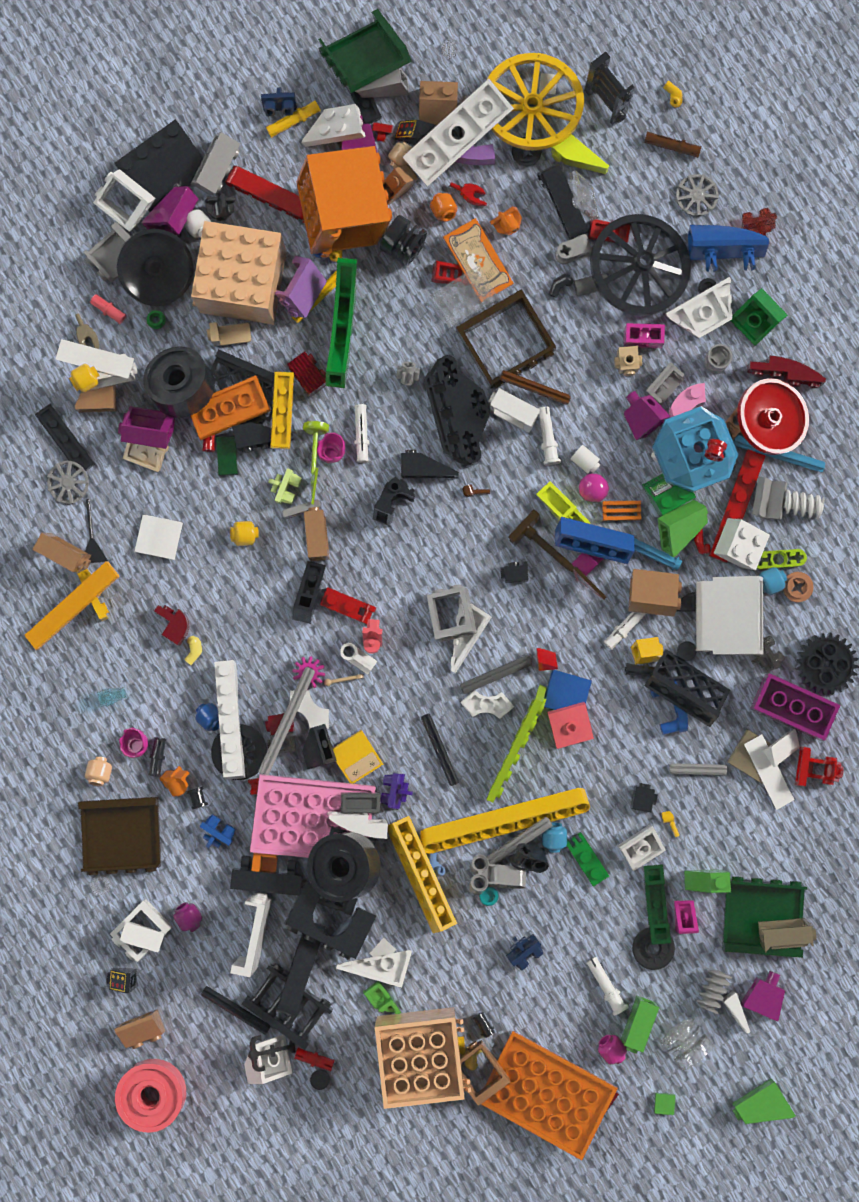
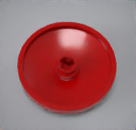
[737,379,809,455]

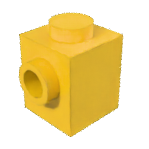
[631,637,663,665]

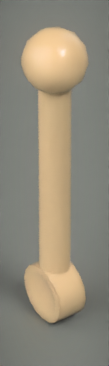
[324,674,364,686]

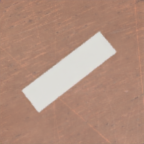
[56,339,134,379]
[744,734,794,810]

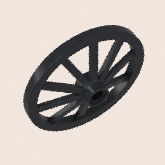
[590,214,691,316]

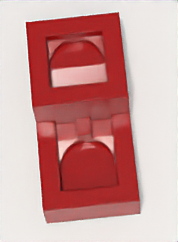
[588,219,630,243]

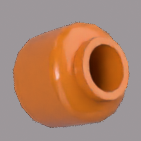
[430,193,458,222]

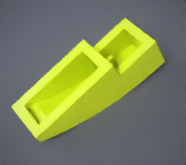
[536,481,591,524]

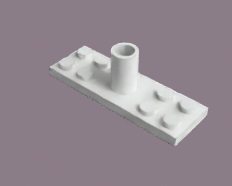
[403,78,514,186]

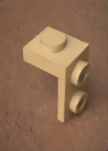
[207,322,251,347]

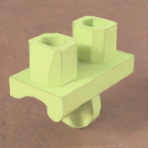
[268,468,302,505]

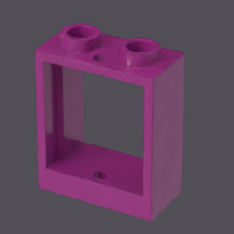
[118,406,175,449]

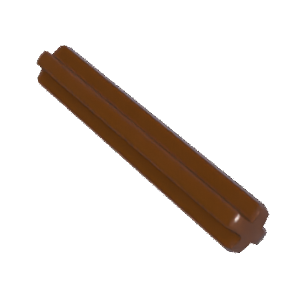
[500,370,571,405]

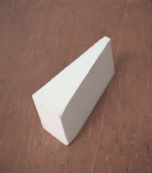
[119,921,165,952]
[722,991,750,1033]

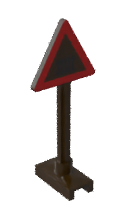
[508,509,607,600]

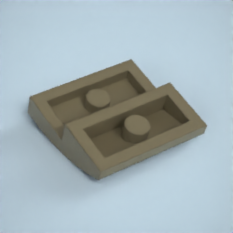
[727,729,771,784]

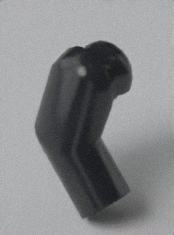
[548,274,573,298]

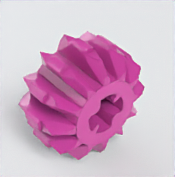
[292,656,325,689]

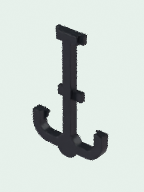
[248,1035,296,1072]

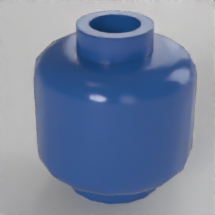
[195,703,219,731]

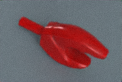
[449,182,487,206]

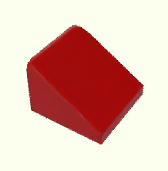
[536,648,558,671]

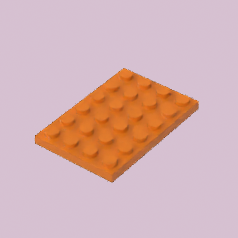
[482,1031,618,1160]

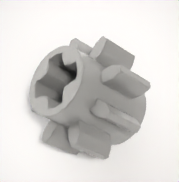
[396,362,420,385]

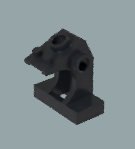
[372,476,415,527]

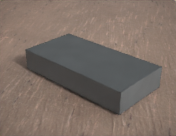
[341,792,380,813]

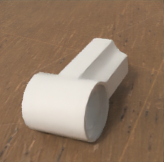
[340,643,377,675]

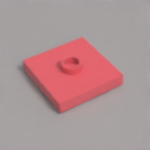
[547,702,594,749]

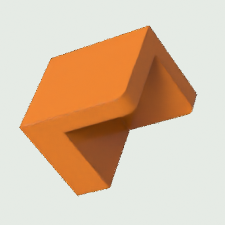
[251,853,278,872]

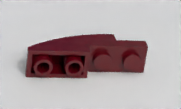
[747,355,826,388]

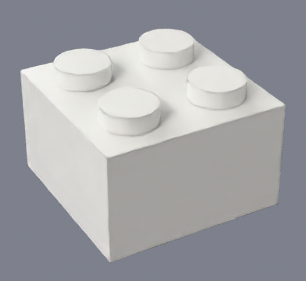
[714,518,770,570]

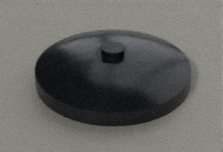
[116,229,194,306]

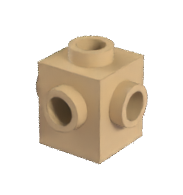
[614,346,642,376]

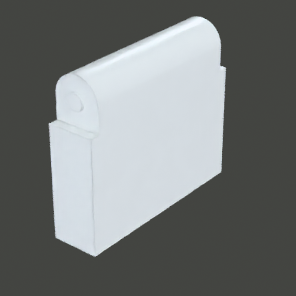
[696,576,763,655]

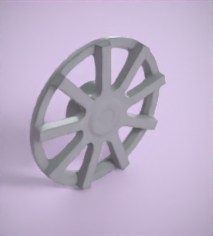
[676,174,719,216]
[47,461,89,504]

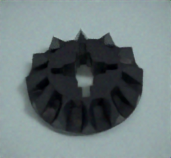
[511,137,542,167]

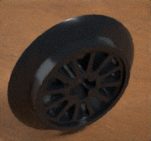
[211,724,267,780]

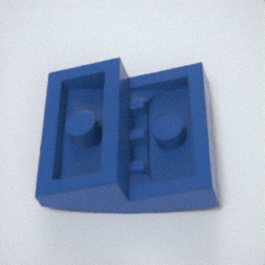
[544,670,592,710]

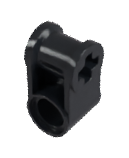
[509,843,549,873]

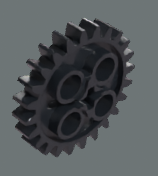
[795,633,859,695]

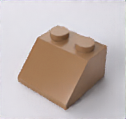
[419,81,458,126]
[114,1009,165,1049]

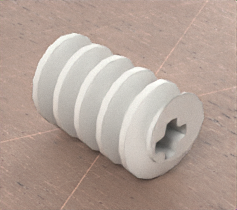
[783,489,824,520]

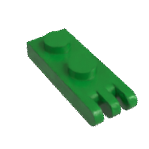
[567,832,609,887]

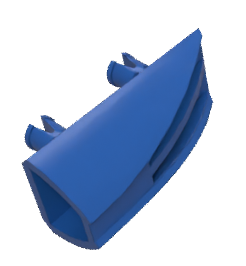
[688,225,769,272]

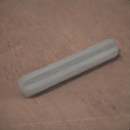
[669,763,727,775]

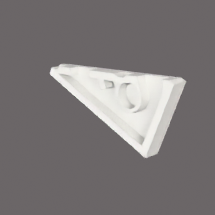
[451,597,492,673]
[336,950,412,988]

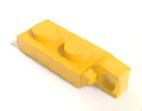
[77,569,109,622]

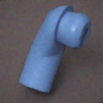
[427,852,445,877]

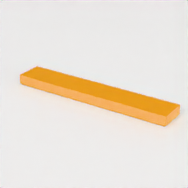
[24,562,120,650]

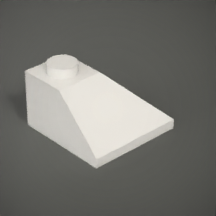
[244,1035,292,1084]

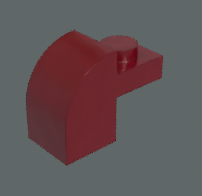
[154,605,189,646]

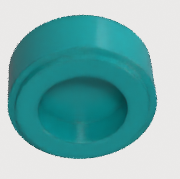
[479,887,499,906]

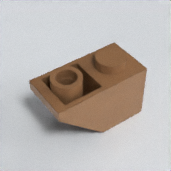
[383,165,419,205]

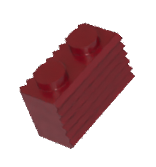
[287,351,326,397]

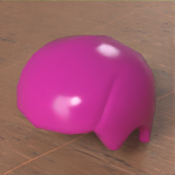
[317,433,345,464]
[578,473,609,503]
[119,727,148,758]

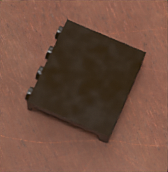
[78,797,161,875]

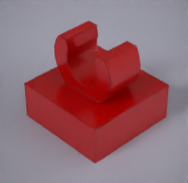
[372,122,393,142]

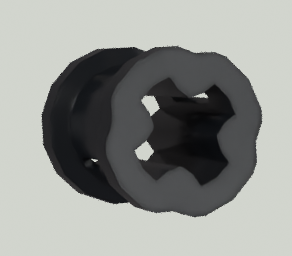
[186,786,209,810]

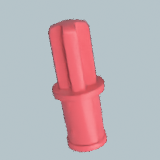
[90,294,126,324]

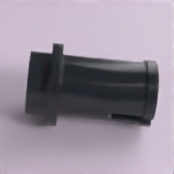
[473,1012,495,1038]

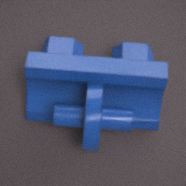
[200,814,236,849]

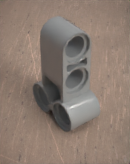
[469,855,526,895]

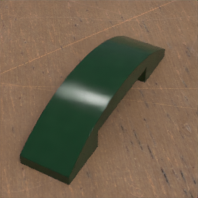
[643,864,671,945]

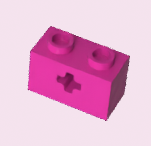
[624,323,665,348]

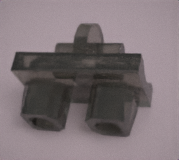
[751,635,785,672]

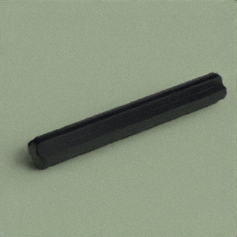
[421,713,459,786]
[201,986,271,1035]

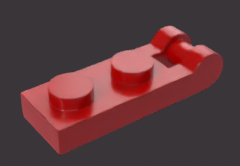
[320,587,377,624]

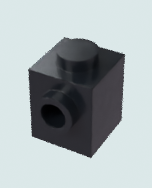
[630,783,658,813]

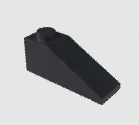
[401,450,459,478]
[292,561,326,624]

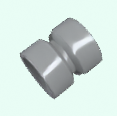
[704,344,732,374]

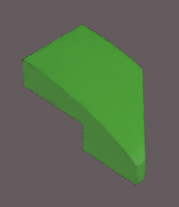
[363,981,401,1014]

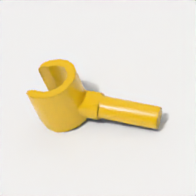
[661,811,679,837]

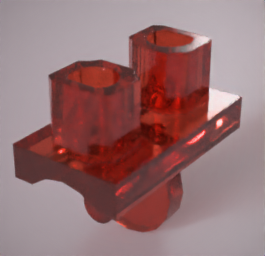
[742,208,777,236]

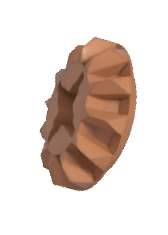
[783,572,814,603]

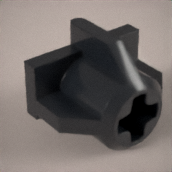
[205,193,236,221]

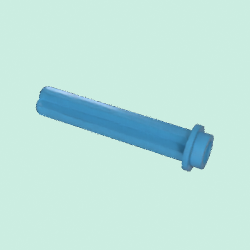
[634,538,682,571]

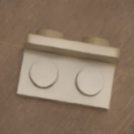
[123,443,169,472]

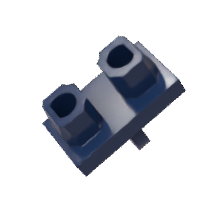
[261,87,297,117]
[506,934,544,970]

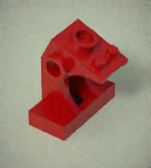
[795,747,844,786]

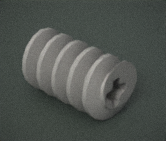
[696,970,732,1014]

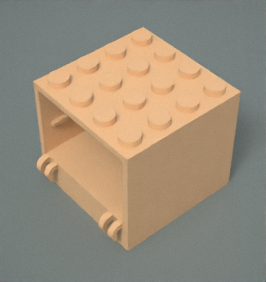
[191,221,287,325]
[375,1007,471,1109]

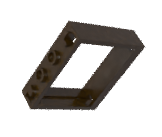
[456,289,556,389]

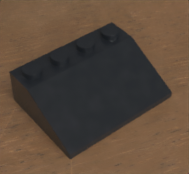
[114,119,203,213]

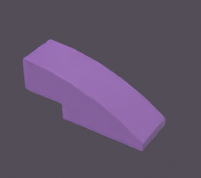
[455,144,495,165]

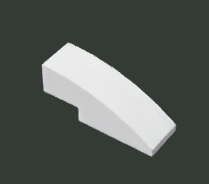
[327,812,388,839]

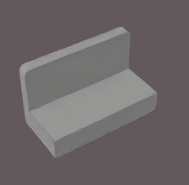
[752,477,787,520]

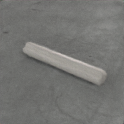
[487,817,552,865]

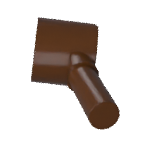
[462,484,490,497]

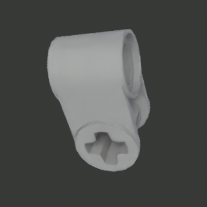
[555,234,592,264]

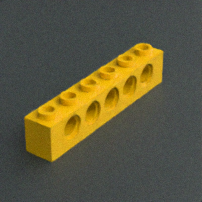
[387,816,457,933]

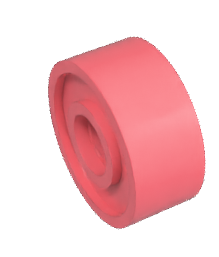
[115,1059,186,1133]

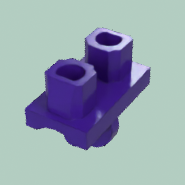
[380,773,413,809]

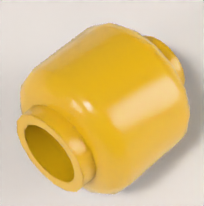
[69,363,100,393]
[230,521,259,546]

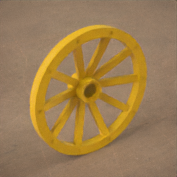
[487,53,584,150]

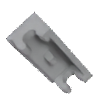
[644,362,685,406]

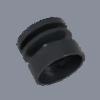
[380,215,428,266]

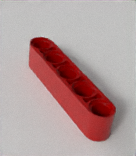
[225,165,304,223]

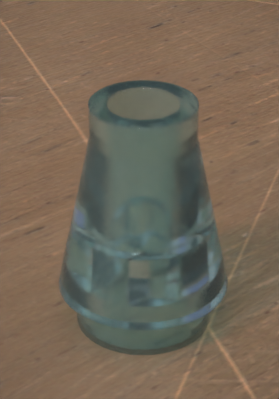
[97,687,127,707]

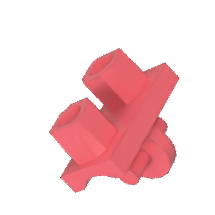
[362,619,382,654]

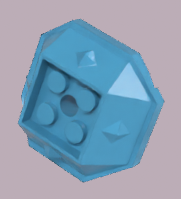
[652,407,738,492]

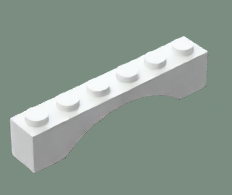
[214,660,246,780]

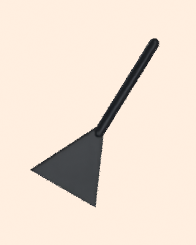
[85,499,108,563]

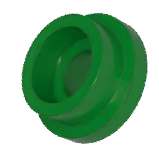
[147,310,166,329]

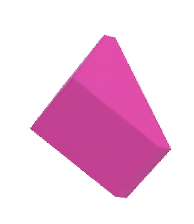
[674,900,699,934]

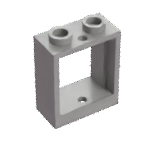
[427,585,477,642]

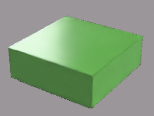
[654,1092,676,1115]

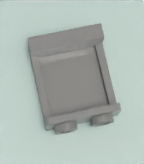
[83,221,131,283]

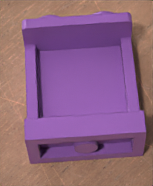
[275,256,327,318]

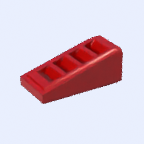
[431,261,471,286]

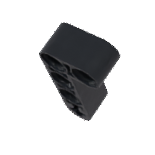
[537,164,588,240]

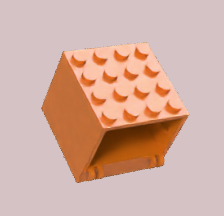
[296,146,392,258]

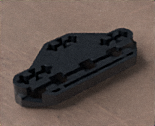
[424,355,490,467]

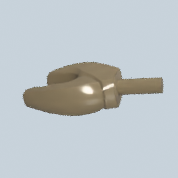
[75,313,99,349]

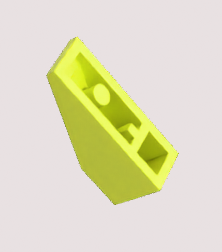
[550,134,609,174]

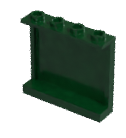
[318,9,412,93]
[722,876,807,958]

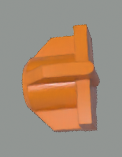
[490,206,522,235]
[159,766,189,797]

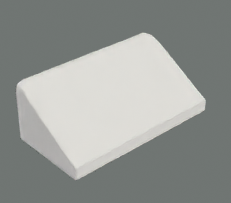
[763,729,800,767]

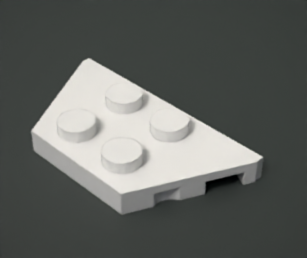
[302,104,365,147]
[665,277,732,338]

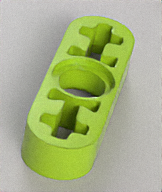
[756,549,807,570]

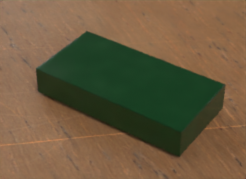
[216,436,238,476]

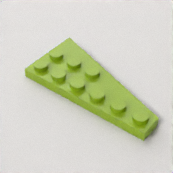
[486,684,547,803]

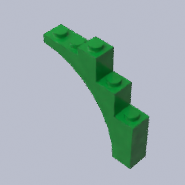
[326,258,357,388]

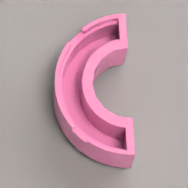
[668,383,706,453]

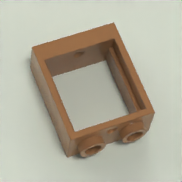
[304,507,330,561]
[32,532,91,572]
[459,1040,510,1106]

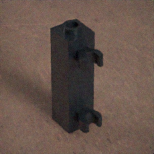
[230,855,306,896]

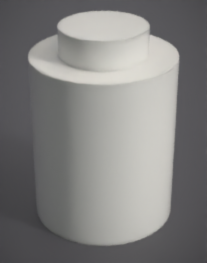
[571,445,600,474]

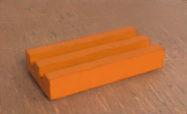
[602,501,642,521]

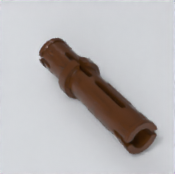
[644,131,702,158]

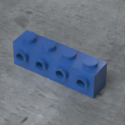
[555,517,635,564]

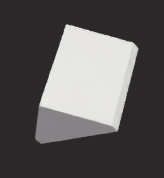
[617,825,666,871]

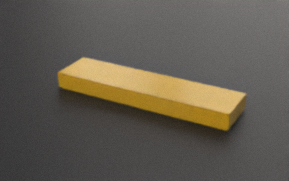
[271,372,294,449]

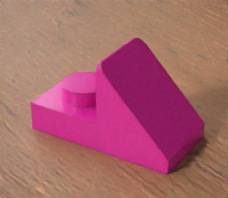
[572,553,604,576]

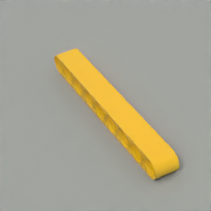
[419,788,590,854]

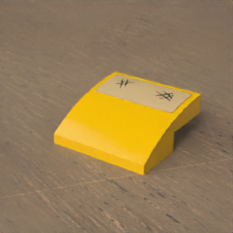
[333,729,384,784]

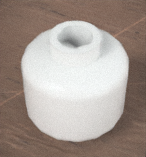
[184,210,211,238]

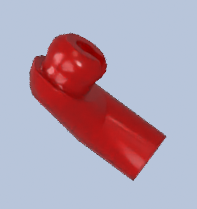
[694,528,711,555]

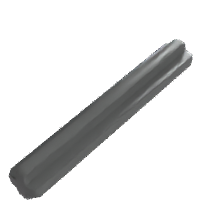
[460,655,532,694]

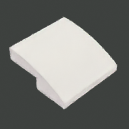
[134,515,183,560]

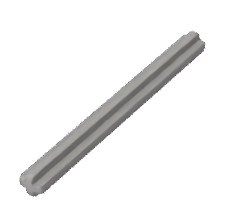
[259,667,315,775]

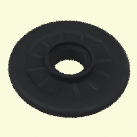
[632,927,675,970]

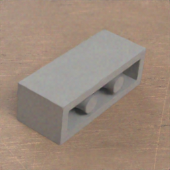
[191,132,240,195]

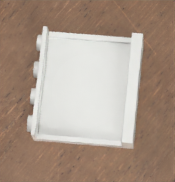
[230,892,272,977]

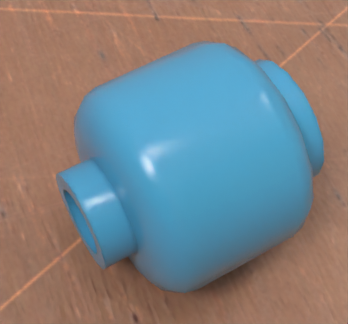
[759,567,787,595]
[542,822,567,853]

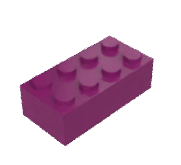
[750,673,841,741]

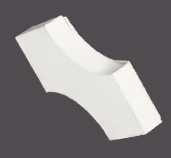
[290,690,329,729]
[460,690,514,719]

